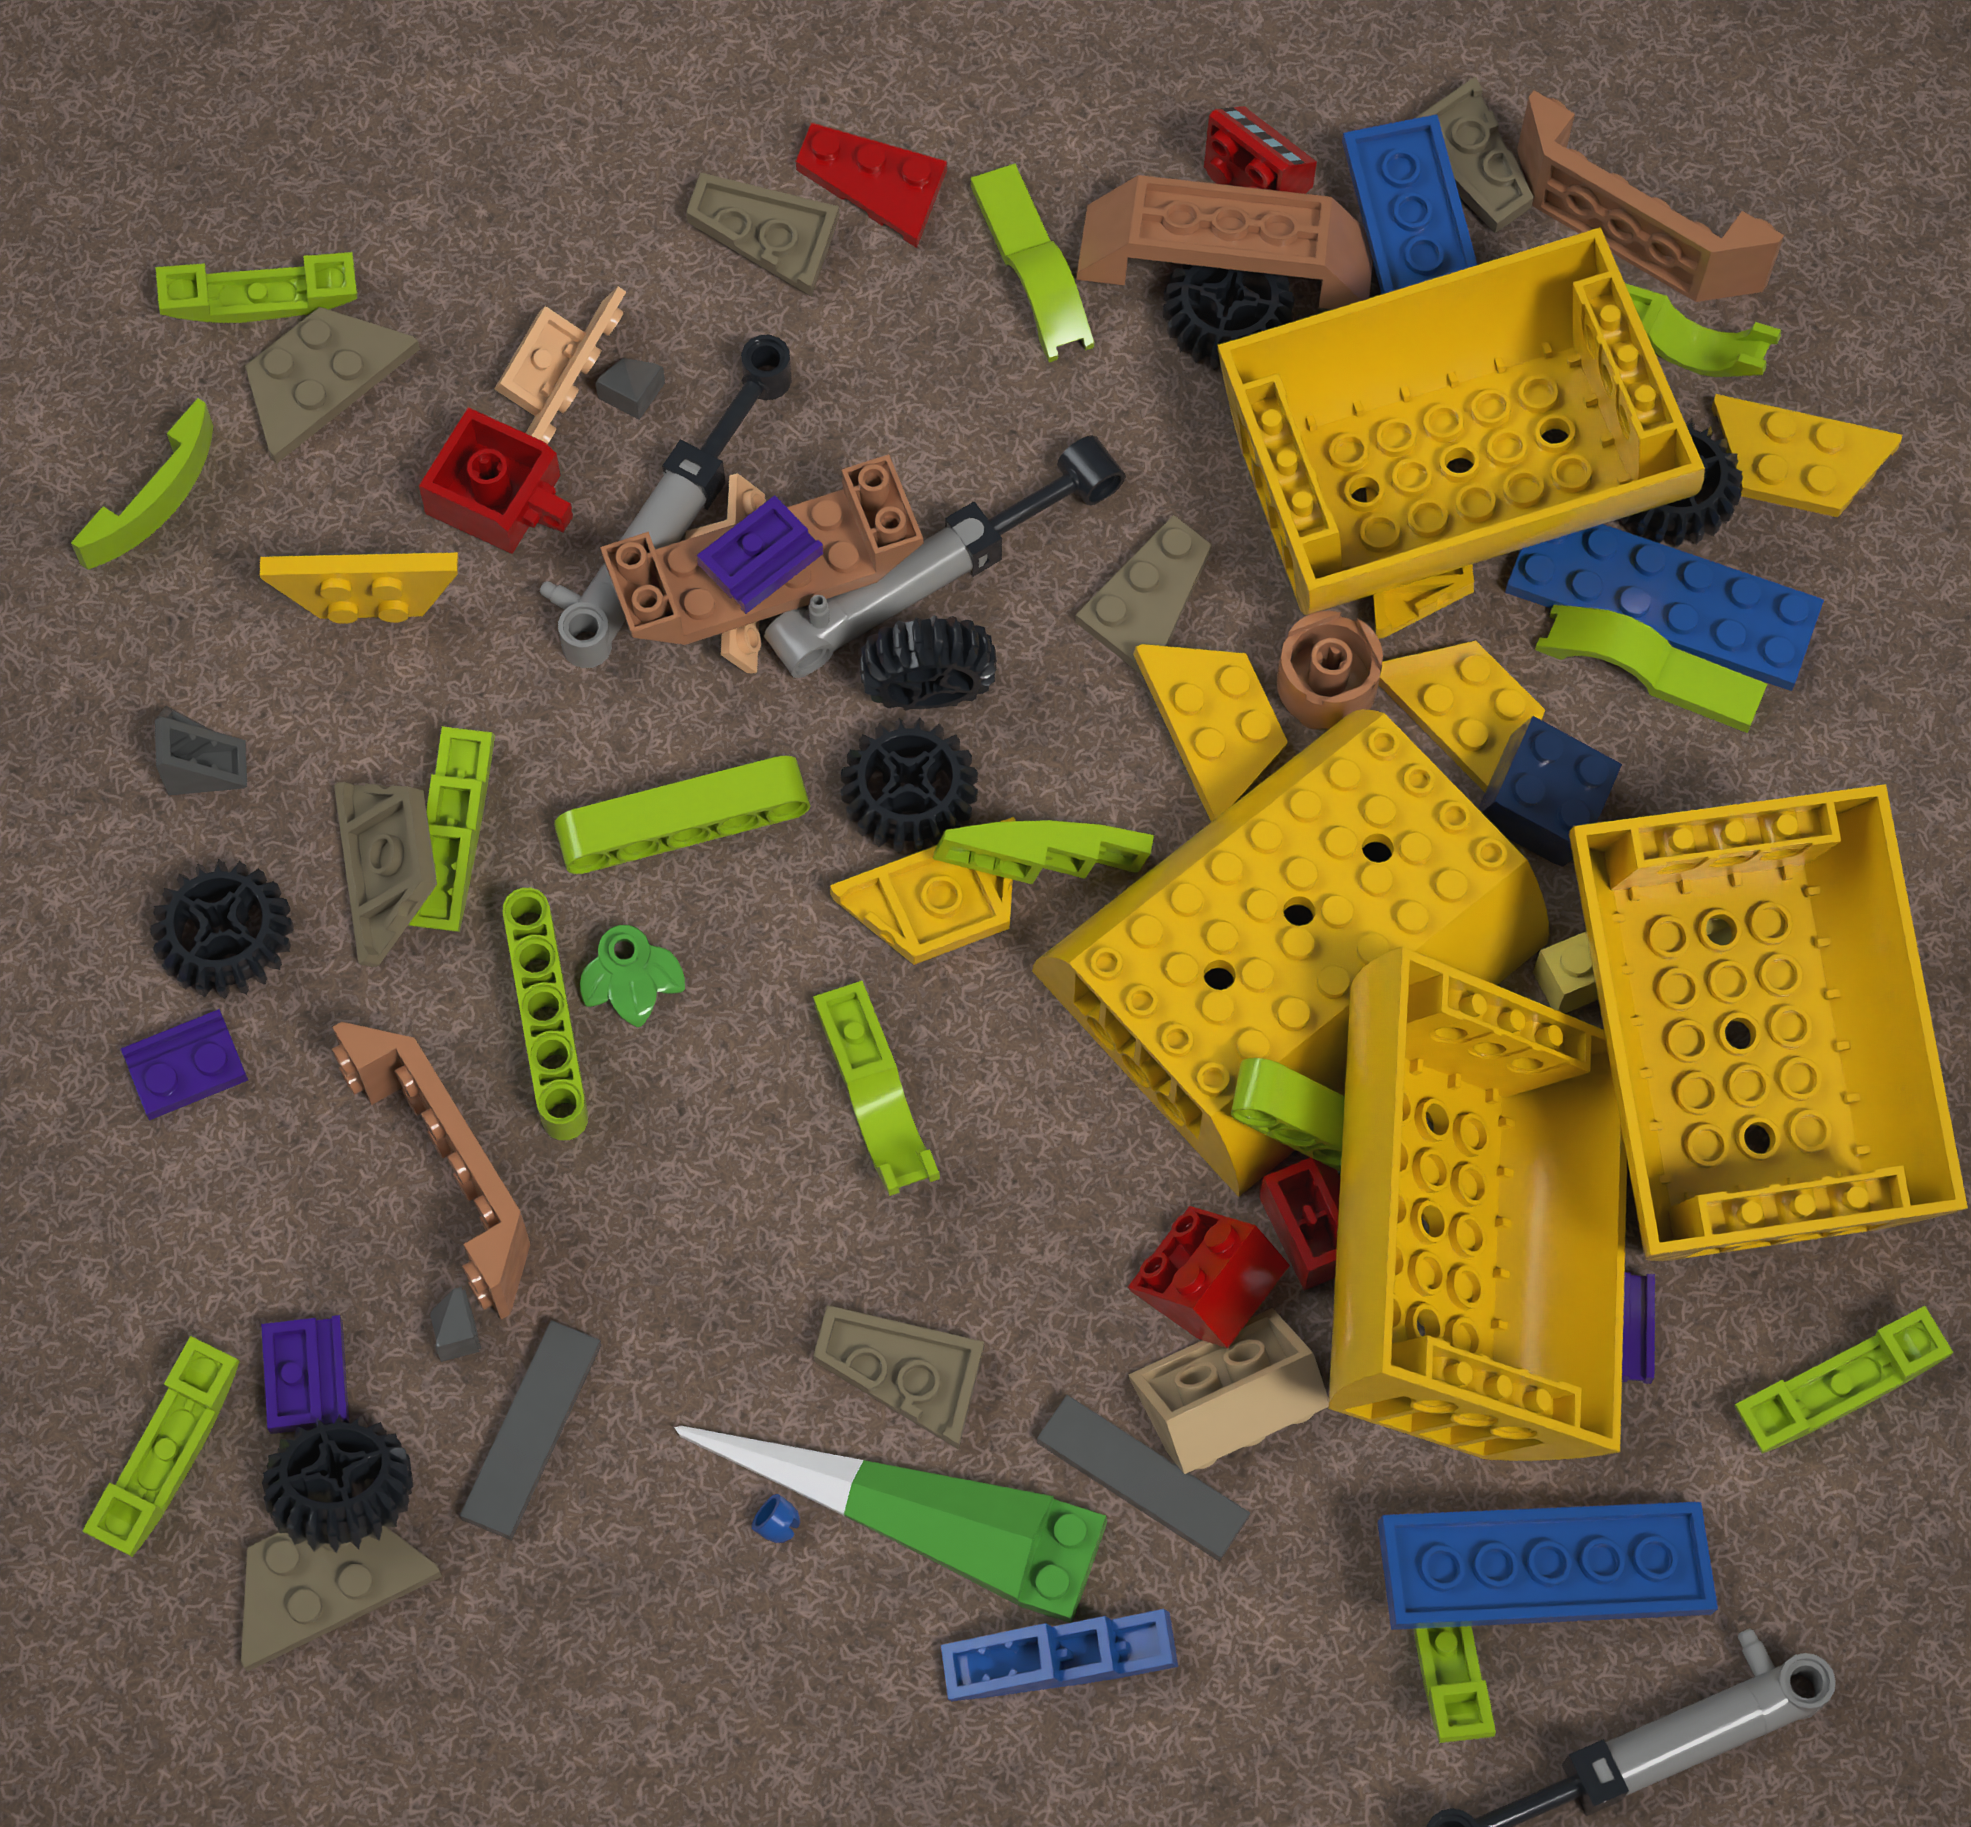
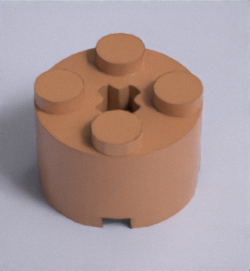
[1277,611,1383,730]

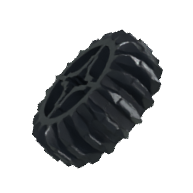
[1163,264,1295,370]
[1621,418,1743,548]
[859,615,997,711]
[840,718,978,854]
[150,859,294,999]
[262,1414,414,1553]

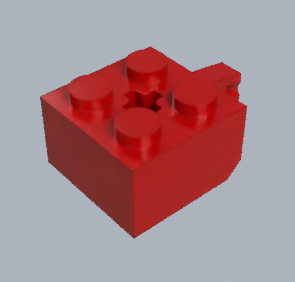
[419,407,573,554]

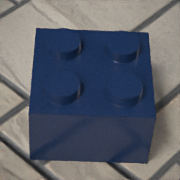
[1478,716,1622,867]

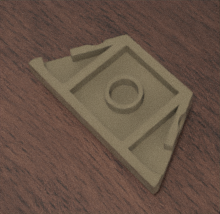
[245,307,420,464]
[334,782,437,967]
[241,1526,442,1672]

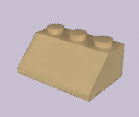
[1129,1308,1329,1474]

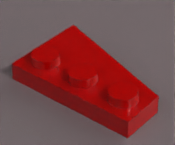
[796,123,947,248]

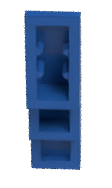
[941,1609,1178,1702]

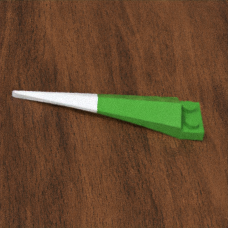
[675,1426,1108,1623]

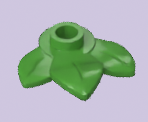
[580,925,685,1027]

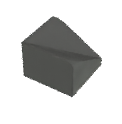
[595,358,665,420]
[430,1287,482,1362]

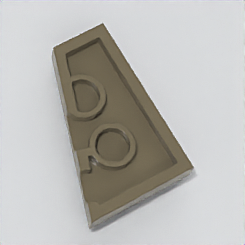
[1414,76,1534,233]
[686,172,839,297]
[1075,515,1212,676]
[813,1305,984,1450]

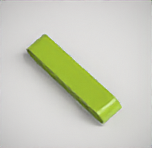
[554,756,811,874]
[503,887,588,1140]
[1231,1058,1345,1172]

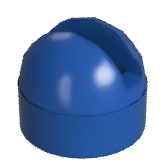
[752,1494,800,1543]

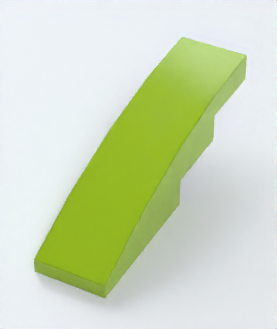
[408,726,495,932]
[933,820,1154,884]

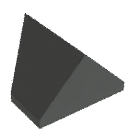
[155,706,247,795]

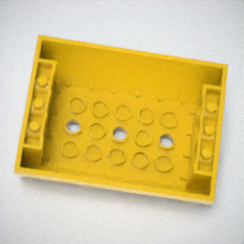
[1218,227,1705,615]
[1032,709,1549,1197]
[1569,784,1968,1261]
[1328,946,1627,1461]

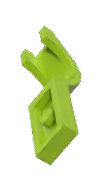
[971,163,1095,362]
[1625,283,1781,377]
[1535,605,1767,733]
[813,981,940,1196]

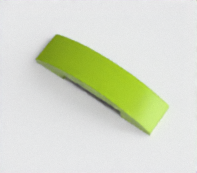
[155,252,357,323]
[71,398,213,569]
[1734,1306,1953,1454]
[82,1336,240,1557]
[1413,1626,1496,1743]

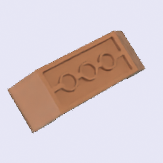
[1517,90,1784,302]
[1076,175,1373,309]
[600,454,923,645]
[331,1022,530,1320]

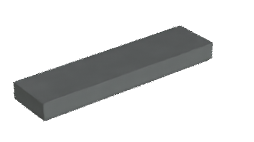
[460,1320,602,1541]
[1037,1395,1250,1562]

